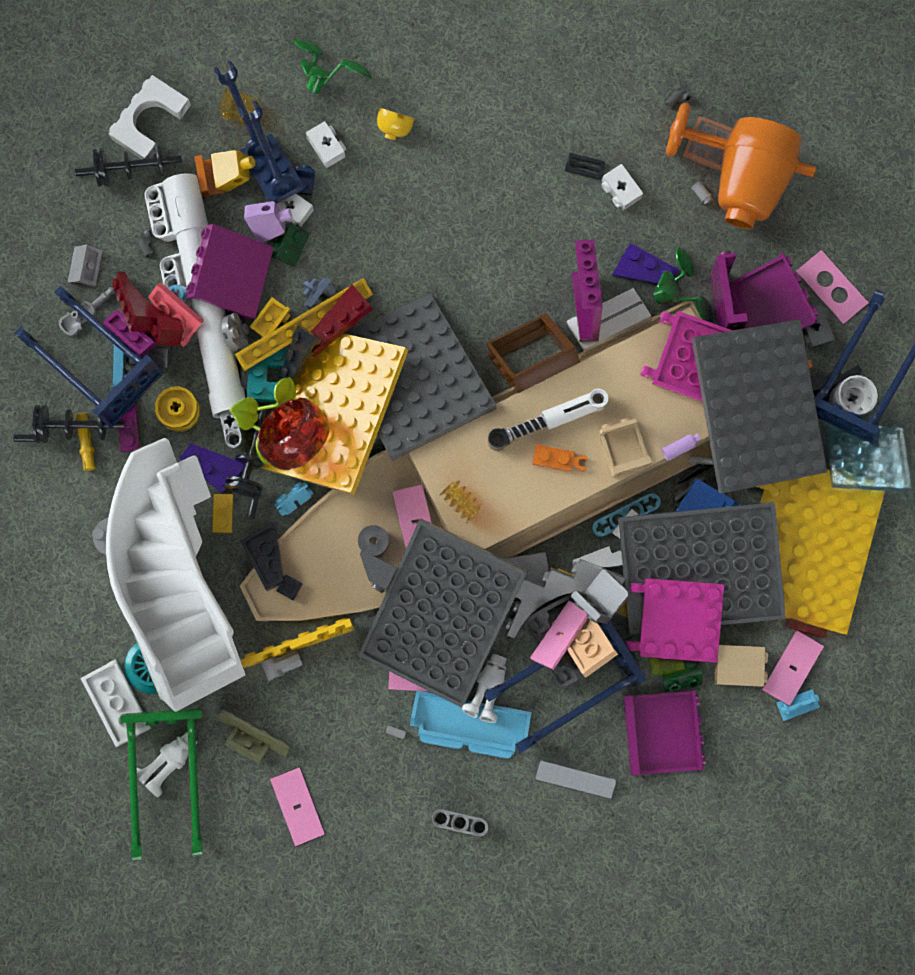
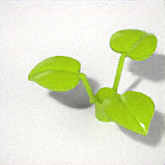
[229,377,296,464]

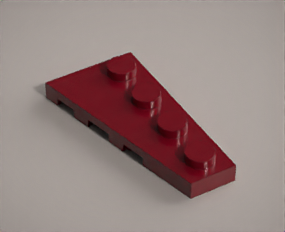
[311,284,373,357]

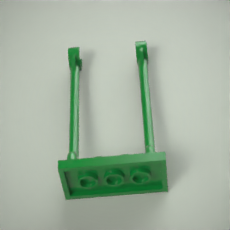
[120,708,202,861]

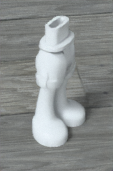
[462,654,507,723]
[137,732,198,798]

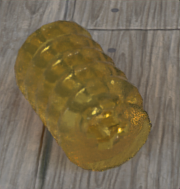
[440,480,482,524]

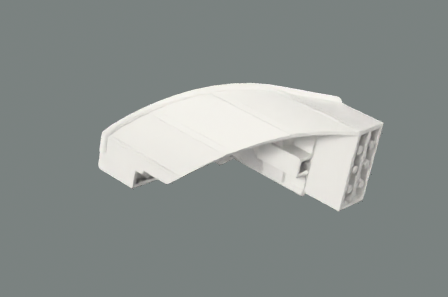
[106,438,245,712]

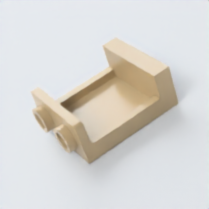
[598,417,652,477]
[714,645,768,687]

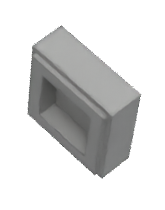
[386,726,407,739]

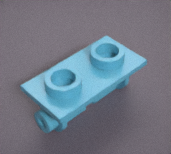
[274,482,313,516]
[776,689,820,721]

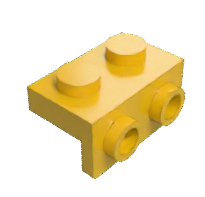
[250,297,291,337]

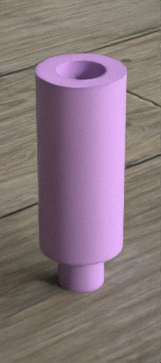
[661,434,701,461]

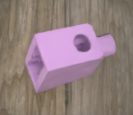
[244,201,293,243]

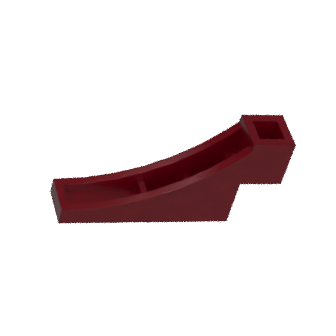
[112,271,184,346]

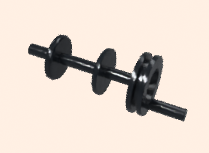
[75,146,182,187]
[13,405,125,443]
[223,409,274,519]

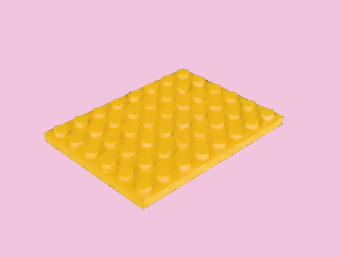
[260,334,409,495]
[760,469,886,635]

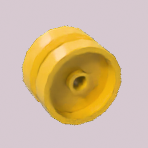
[155,386,200,432]

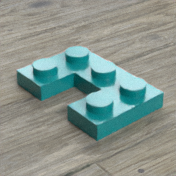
[247,348,287,403]

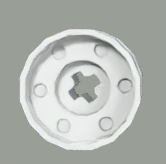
[828,375,878,417]

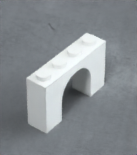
[109,75,191,159]

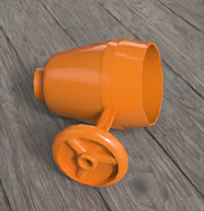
[666,103,816,230]

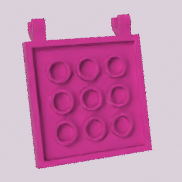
[640,311,733,403]
[626,578,724,662]

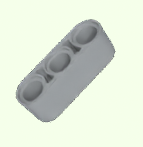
[432,809,488,836]

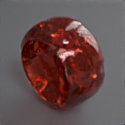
[257,398,330,470]

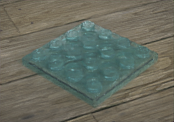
[825,423,911,492]

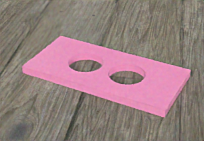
[796,250,868,324]

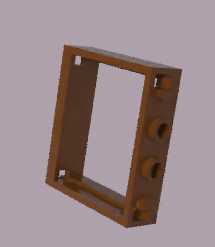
[486,313,580,393]

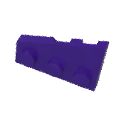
[612,243,679,285]
[179,443,245,494]

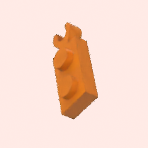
[532,444,588,472]

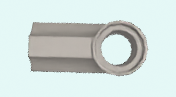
[261,650,303,681]

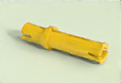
[75,413,96,471]

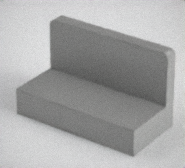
[68,245,103,287]

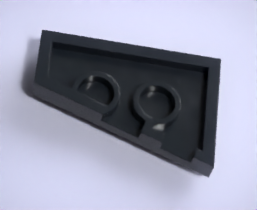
[240,522,284,592]

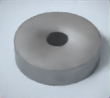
[358,525,389,557]

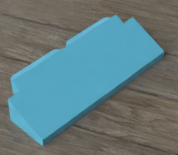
[410,690,532,759]

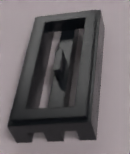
[565,152,605,180]

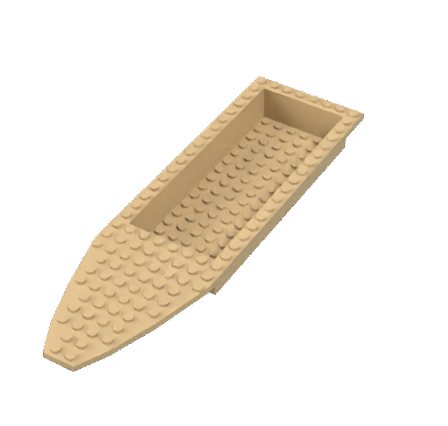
[240,301,712,621]

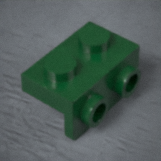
[271,223,310,267]
[659,659,703,692]

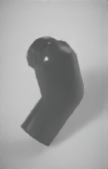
[664,91,693,109]
[138,228,154,257]

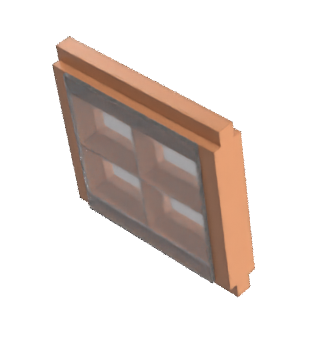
[682,116,733,172]

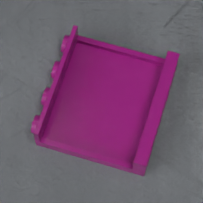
[186,224,274,320]
[572,239,603,342]
[710,251,748,330]
[729,252,819,330]
[623,691,706,776]

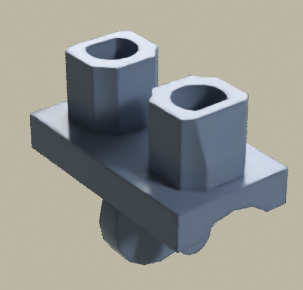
[303,277,336,308]

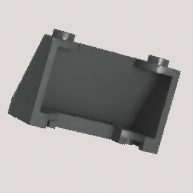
[525,593,612,688]

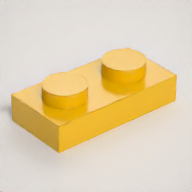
[213,494,234,533]

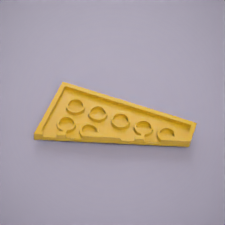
[241,618,355,668]

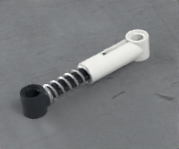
[488,388,608,451]

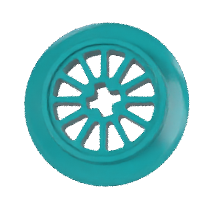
[125,643,158,694]

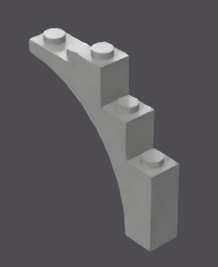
[505,558,624,638]

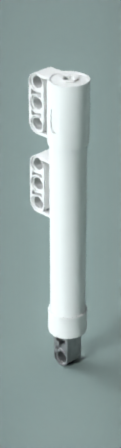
[145,174,248,450]

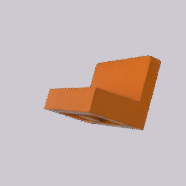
[194,155,225,197]

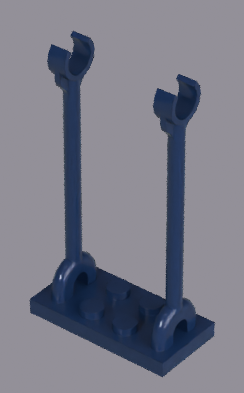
[214,60,305,204]
[14,286,164,429]
[814,290,915,446]
[484,621,647,753]

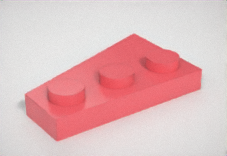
[148,282,204,347]

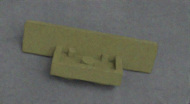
[218,709,290,764]

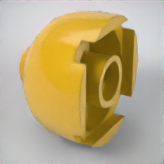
[377,108,415,140]

